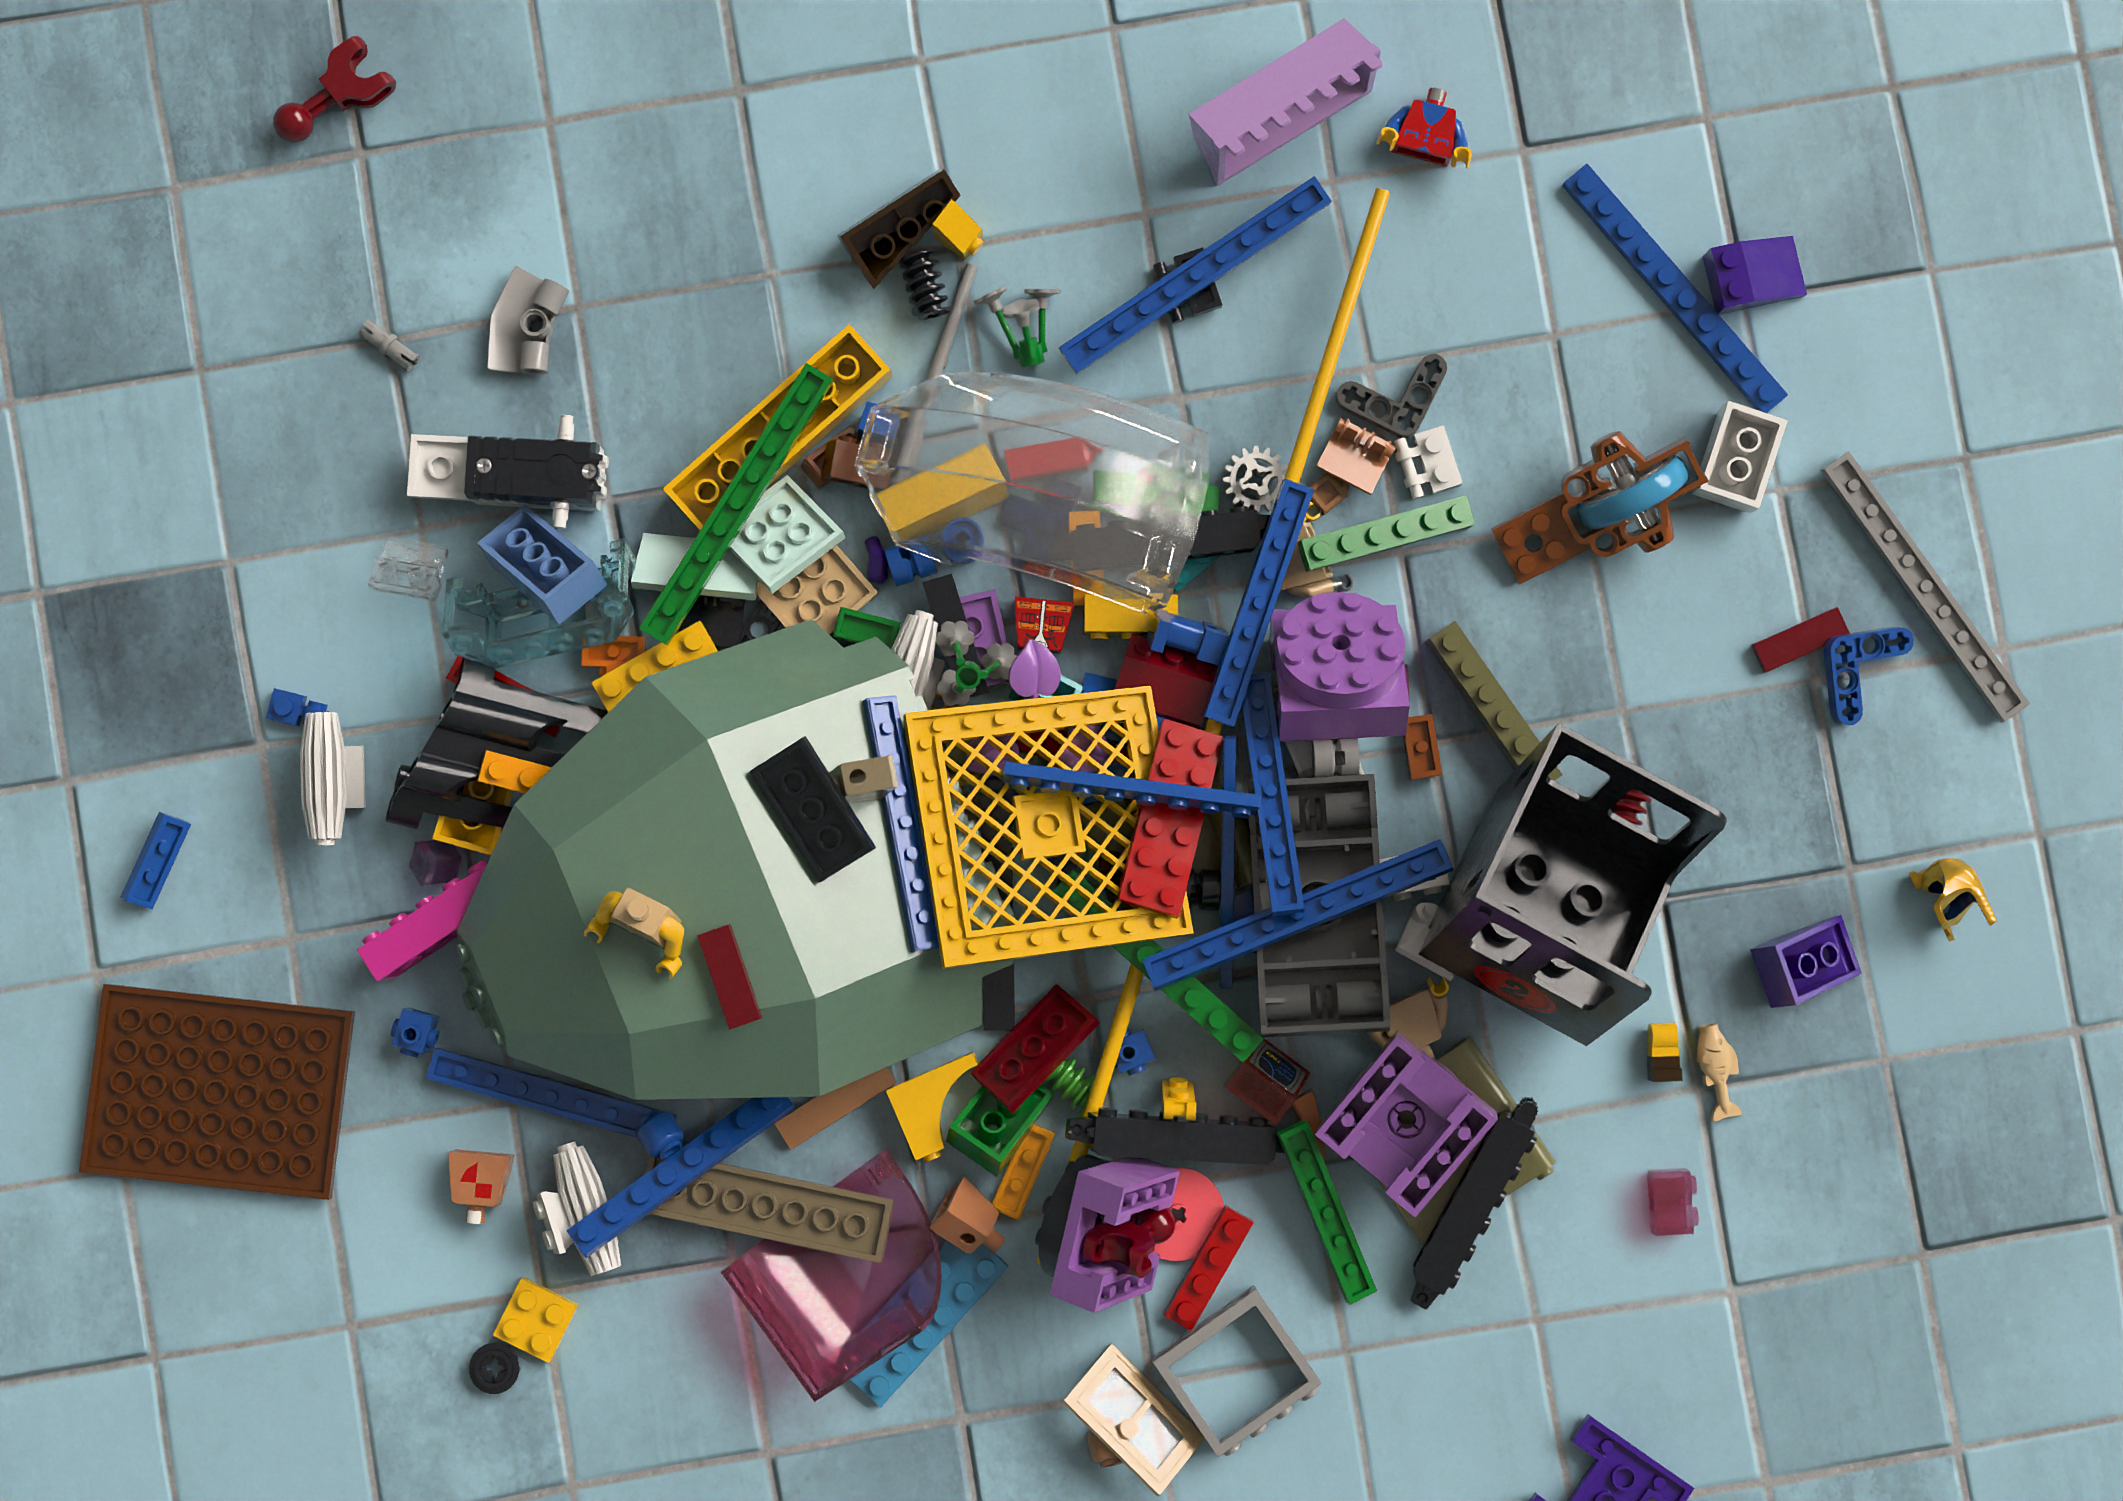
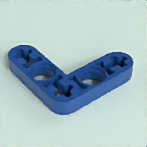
[1824,627,1914,725]

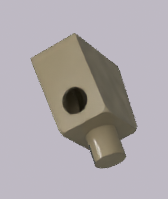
[829,755,898,803]

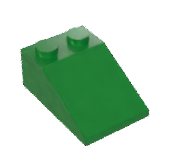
[946,1084,1055,1177]

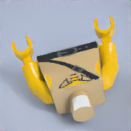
[584,887,684,979]

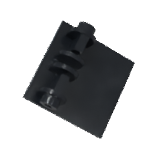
[679,595,746,648]

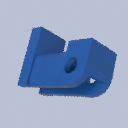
[1146,607,1229,665]

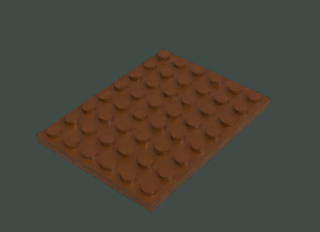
[79,984,355,1200]

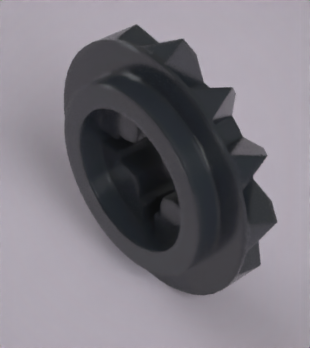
[469,1342,521,1394]

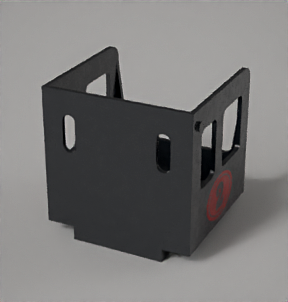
[1418,723,1727,1047]

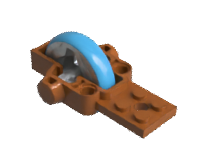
[1491,431,1709,584]

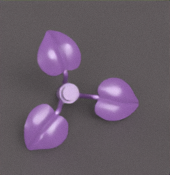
[964,639,1109,775]

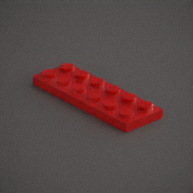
[1116,719,1223,919]

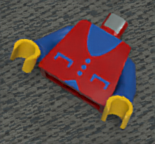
[1376,88,1472,168]

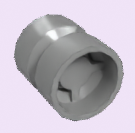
[1311,738,1360,777]

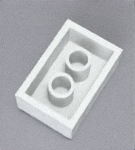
[1692,401,1788,514]

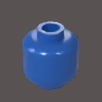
[636,1111,684,1159]

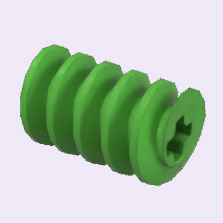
[1044,1057,1094,1117]

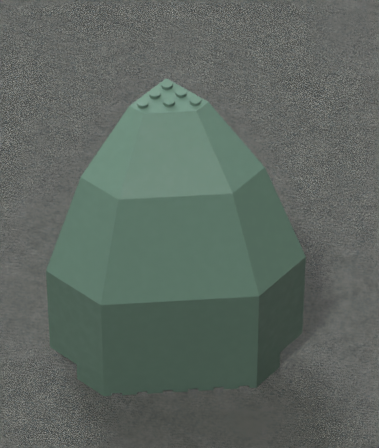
[455,619,1014,1100]

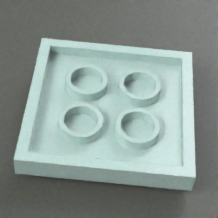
[729,475,845,594]

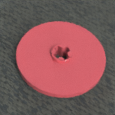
[1132,1167,1224,1261]

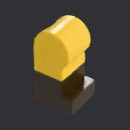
[1647,1022,1683,1082]

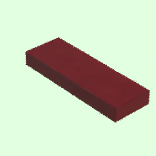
[1751,607,1850,673]
[697,924,762,1030]

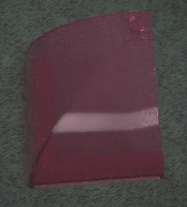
[721,1149,942,1402]

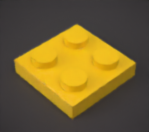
[493,1277,579,1363]

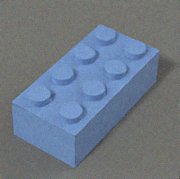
[477,505,607,625]

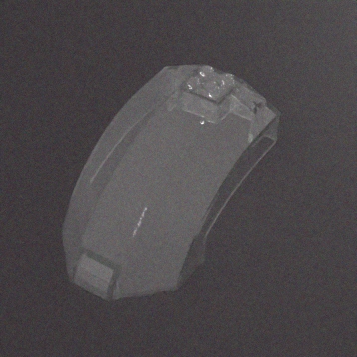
[854,371,1209,614]

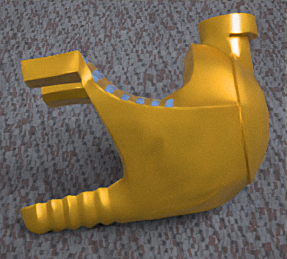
[1909,858,1996,942]

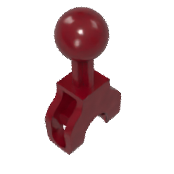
[273,36,396,143]
[1082,1208,1176,1278]

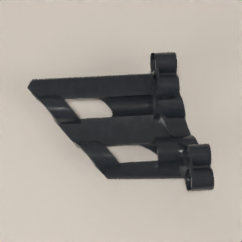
[385,651,608,829]

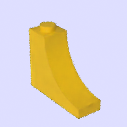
[886,1052,978,1162]

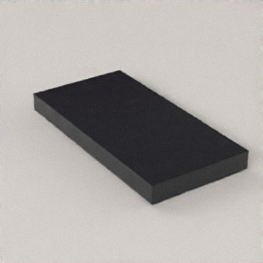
[749,736,876,883]

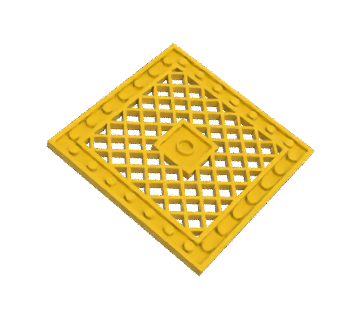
[903,686,1194,969]

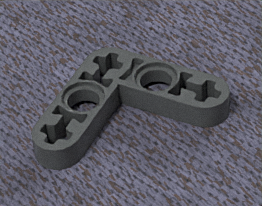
[1336,354,1447,438]

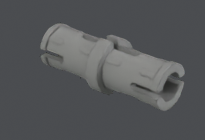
[358,319,420,372]

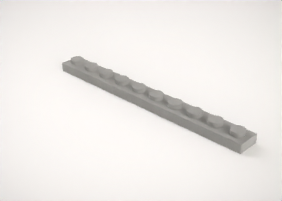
[1820,451,2030,722]

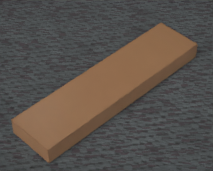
[774,1067,897,1150]

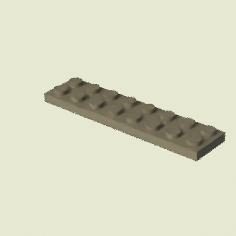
[645,1155,895,1263]

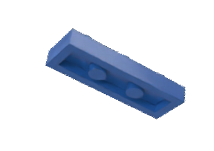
[120,811,191,910]

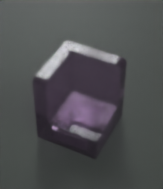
[409,840,462,886]

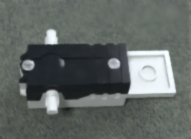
[407,415,609,529]

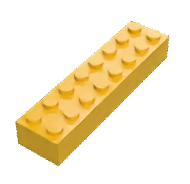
[663,324,893,530]

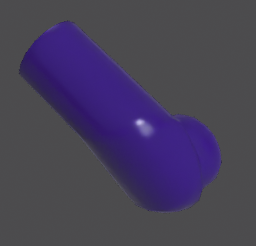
[864,536,888,584]

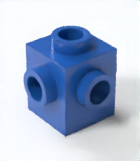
[391,1007,440,1057]
[1115,1028,1156,1076]

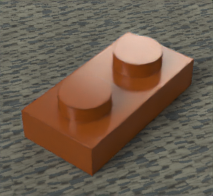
[1403,714,1443,780]

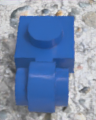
[266,688,329,726]

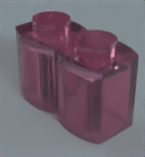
[1647,1168,1699,1236]

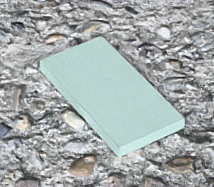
[631,533,759,600]

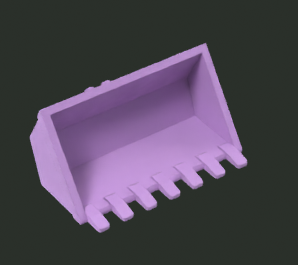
[1189,18,1383,186]

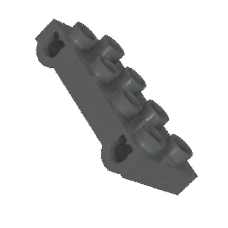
[1247,774,1391,1038]

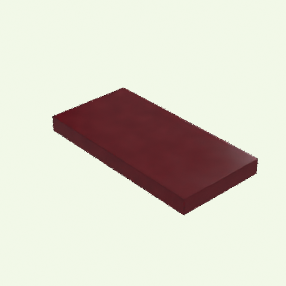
[969,984,1100,1114]

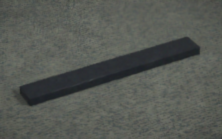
[981,780,1015,1031]

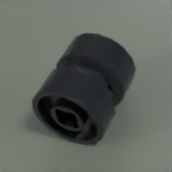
[1186,868,1221,910]

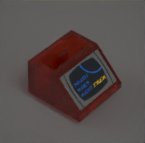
[1223,1035,1310,1125]

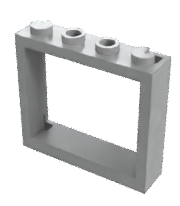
[1152,1286,1322,1457]

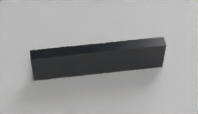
[922,573,989,699]

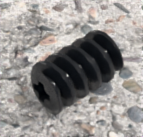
[899,250,951,320]

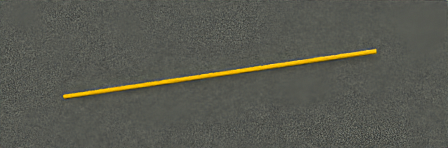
[1036,188,1390,1264]

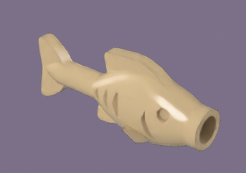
[1696,1023,1742,1122]

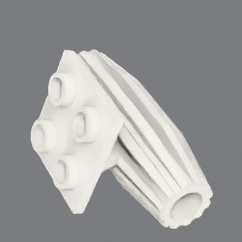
[891,610,946,710]
[300,712,366,846]
[532,1141,621,1276]

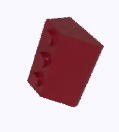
[1114,634,1221,729]

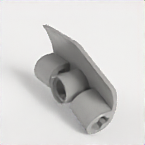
[487,266,569,375]

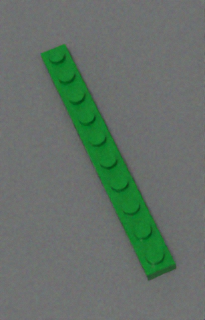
[639,363,834,646]

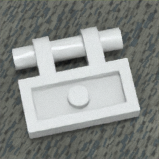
[1394,425,1463,500]

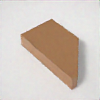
[1309,473,1349,516]

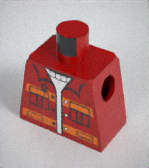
[1015,596,1074,654]

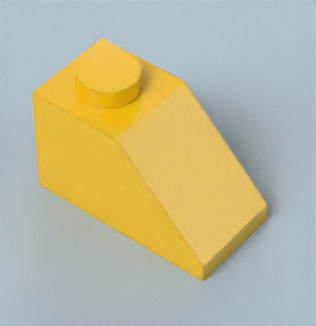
[933,199,984,261]

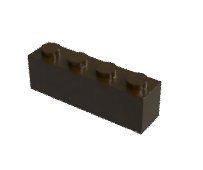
[837,169,961,289]

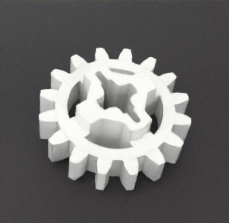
[1222,446,1288,513]

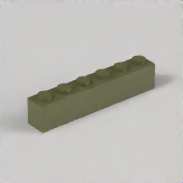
[1425,621,1563,781]

